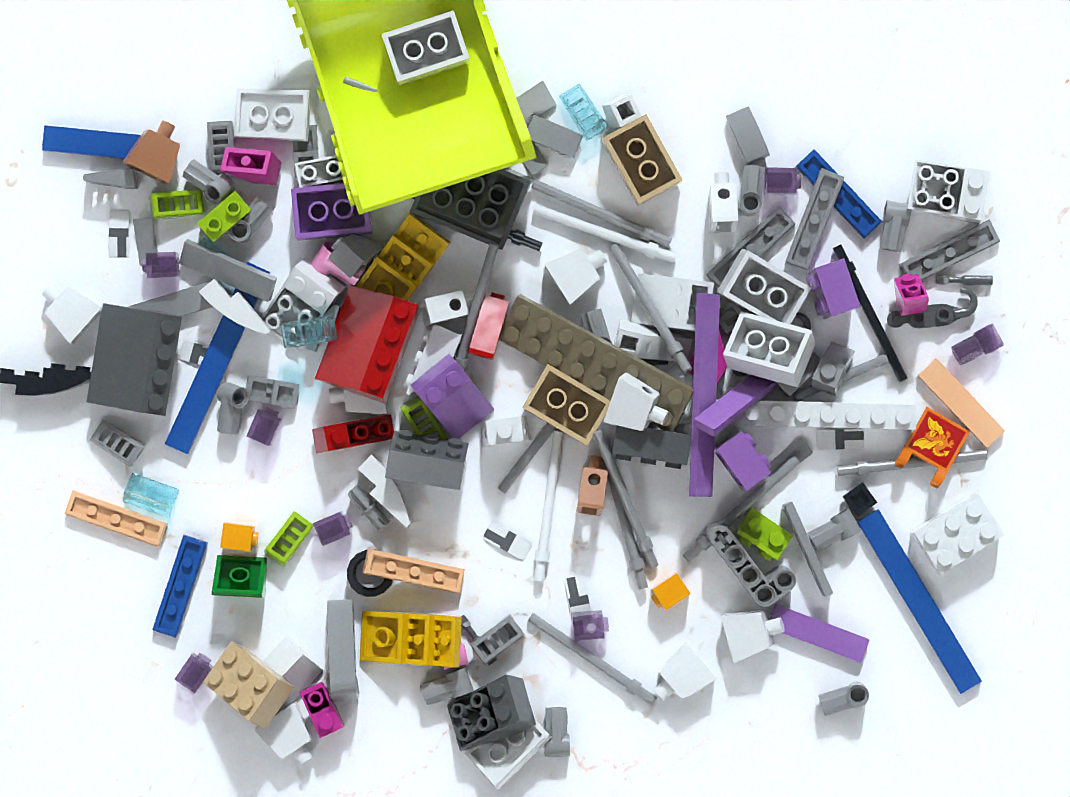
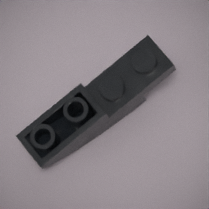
[0,363,91,396]

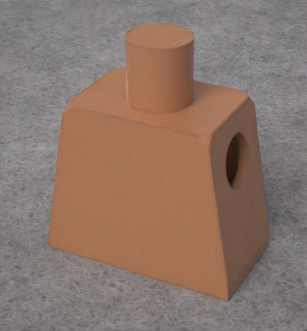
[122,120,180,184]
[576,455,608,516]

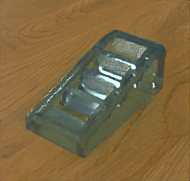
[559,83,607,141]
[280,314,337,348]

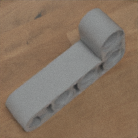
[706,522,796,607]
[327,599,359,702]

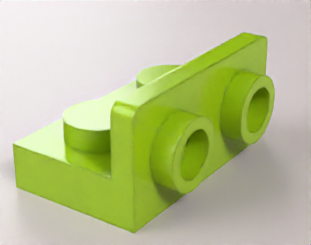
[197,191,251,242]
[735,507,794,562]

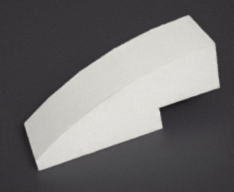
[199,279,272,335]
[358,454,411,528]

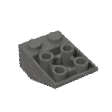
[447,674,536,751]

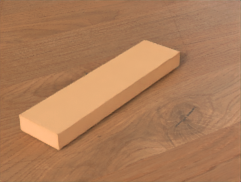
[917,358,1005,448]
[64,490,168,547]
[363,549,465,594]

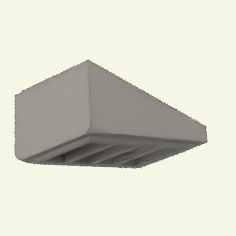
[207,121,235,173]
[82,168,138,190]
[90,419,146,467]
[470,614,525,665]

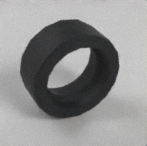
[347,549,393,597]

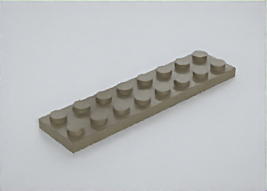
[499,294,694,432]

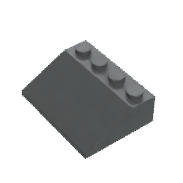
[410,167,533,250]
[86,303,182,416]

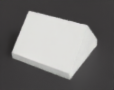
[508,63,557,125]
[263,635,323,706]

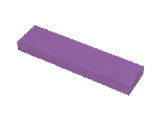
[693,375,775,437]
[769,603,870,663]

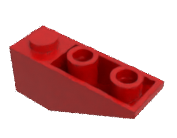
[312,414,394,454]

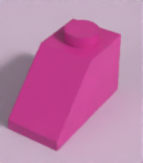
[220,147,282,186]

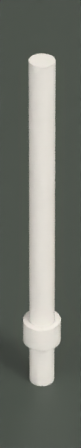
[533,204,677,263]
[534,431,563,581]

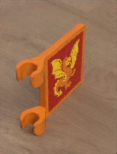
[895,407,970,489]

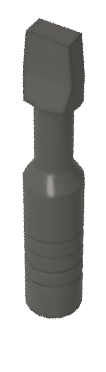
[936,275,993,285]
[461,615,497,666]

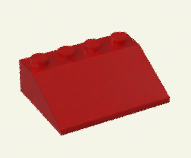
[314,285,420,404]

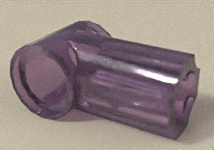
[950,323,1005,366]

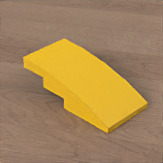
[355,212,451,301]
[360,610,462,667]

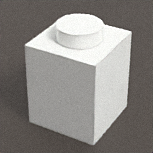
[601,94,642,128]

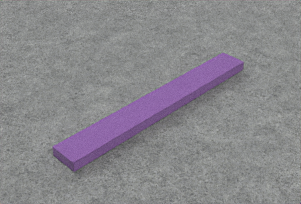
[689,293,720,497]

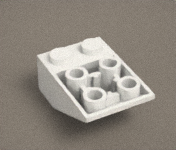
[907,159,990,223]
[261,258,345,352]
[631,273,714,332]

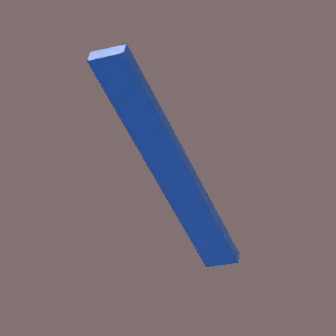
[165,262,271,454]
[857,509,982,694]

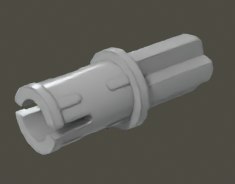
[348,485,390,532]

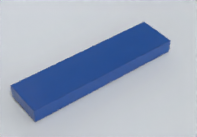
[42,125,141,159]
[795,149,883,239]
[152,534,208,638]

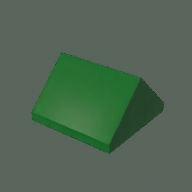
[211,555,267,598]

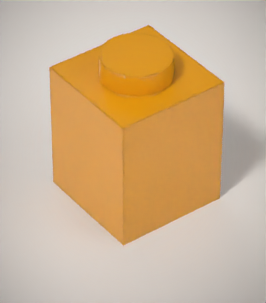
[220,522,259,551]
[650,572,691,610]

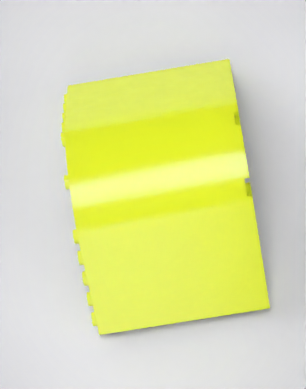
[287,0,537,215]

